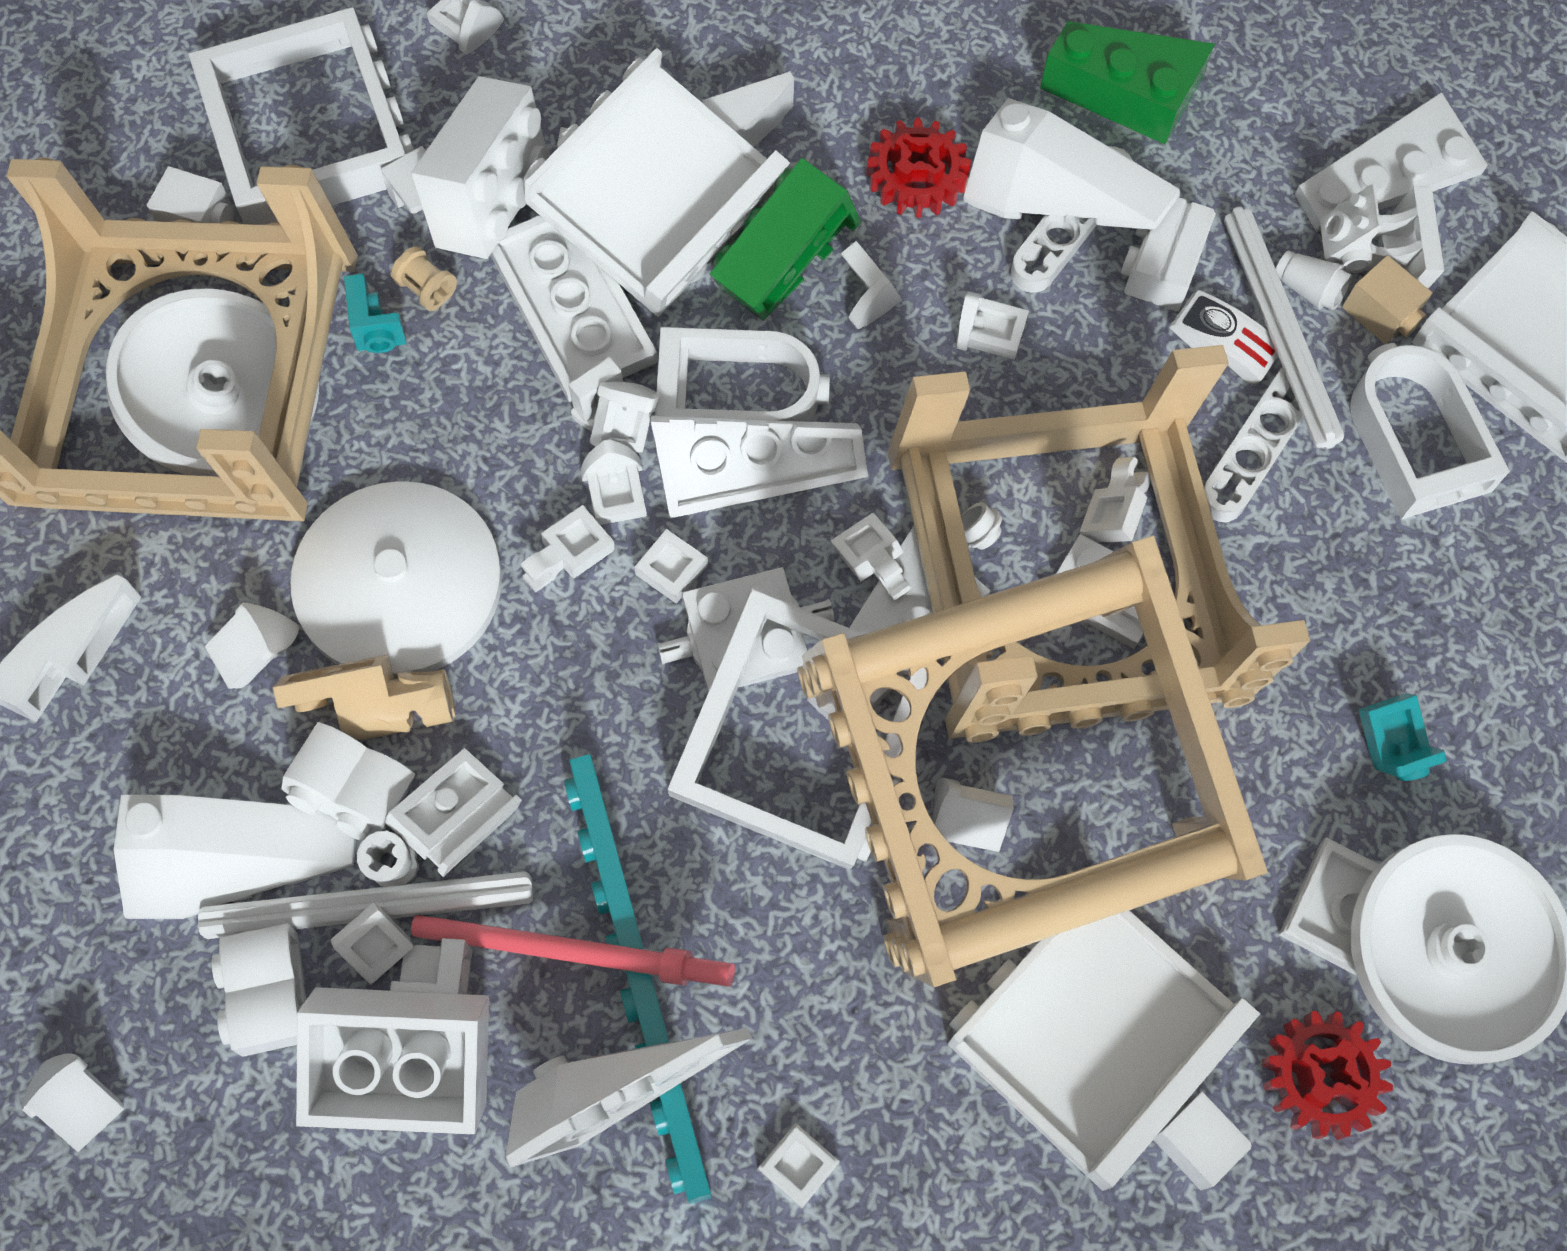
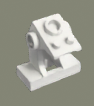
[1320,183,1444,289]

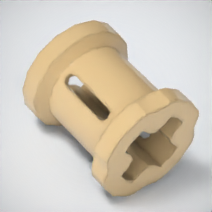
[391,246,457,311]

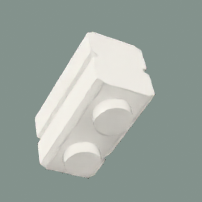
[1121,197,1216,311]

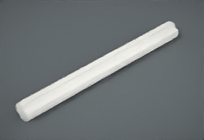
[1224,206,1344,450]
[198,871,534,939]

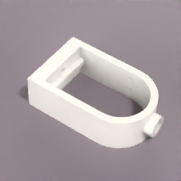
[655,327,830,422]
[1350,343,1510,519]

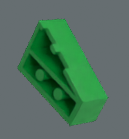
[1040,21,1215,145]
[709,158,862,321]

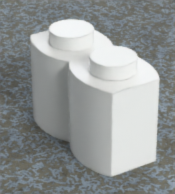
[281,722,415,840]
[212,923,306,1057]

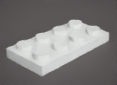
[490,215,658,402]

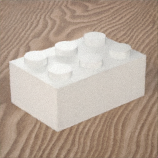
[411,76,550,259]
[296,987,489,1134]

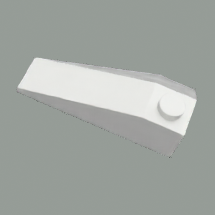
[963,98,1180,230]
[114,795,356,919]
[506,1028,752,1168]

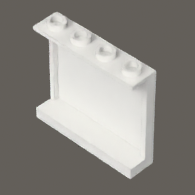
[524,48,790,317]
[1411,211,1567,463]
[948,910,1260,1191]

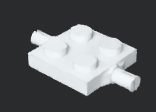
[657,567,834,692]

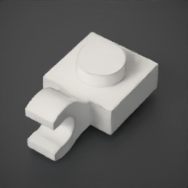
[1080,457,1151,543]
[521,505,615,593]
[831,513,912,600]

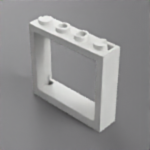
[188,7,413,225]
[668,589,927,870]

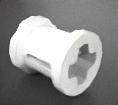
[357,831,419,887]

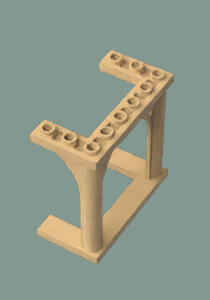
[0,157,358,521]
[887,345,1310,743]
[797,535,1268,987]

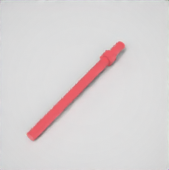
[411,915,735,987]

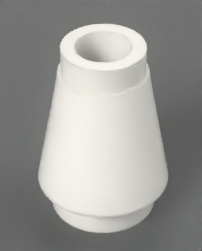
[1276,250,1353,310]

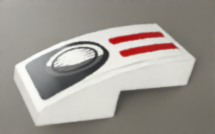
[1169,290,1278,385]

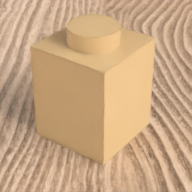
[1342,255,1433,344]

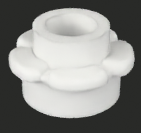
[961,502,1002,550]

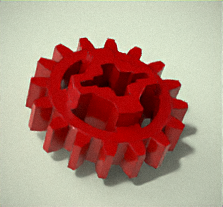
[866,118,971,218]
[1262,1011,1393,1140]

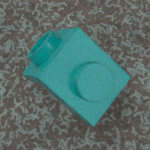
[1358,693,1447,781]

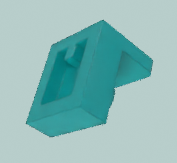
[344,274,407,353]

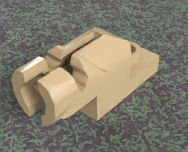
[273,654,456,740]

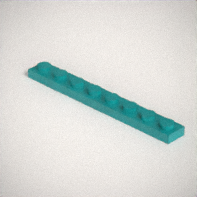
[563,754,712,1204]

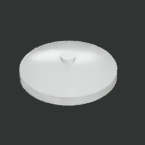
[106,289,319,477]
[290,481,502,679]
[1351,834,1567,1064]

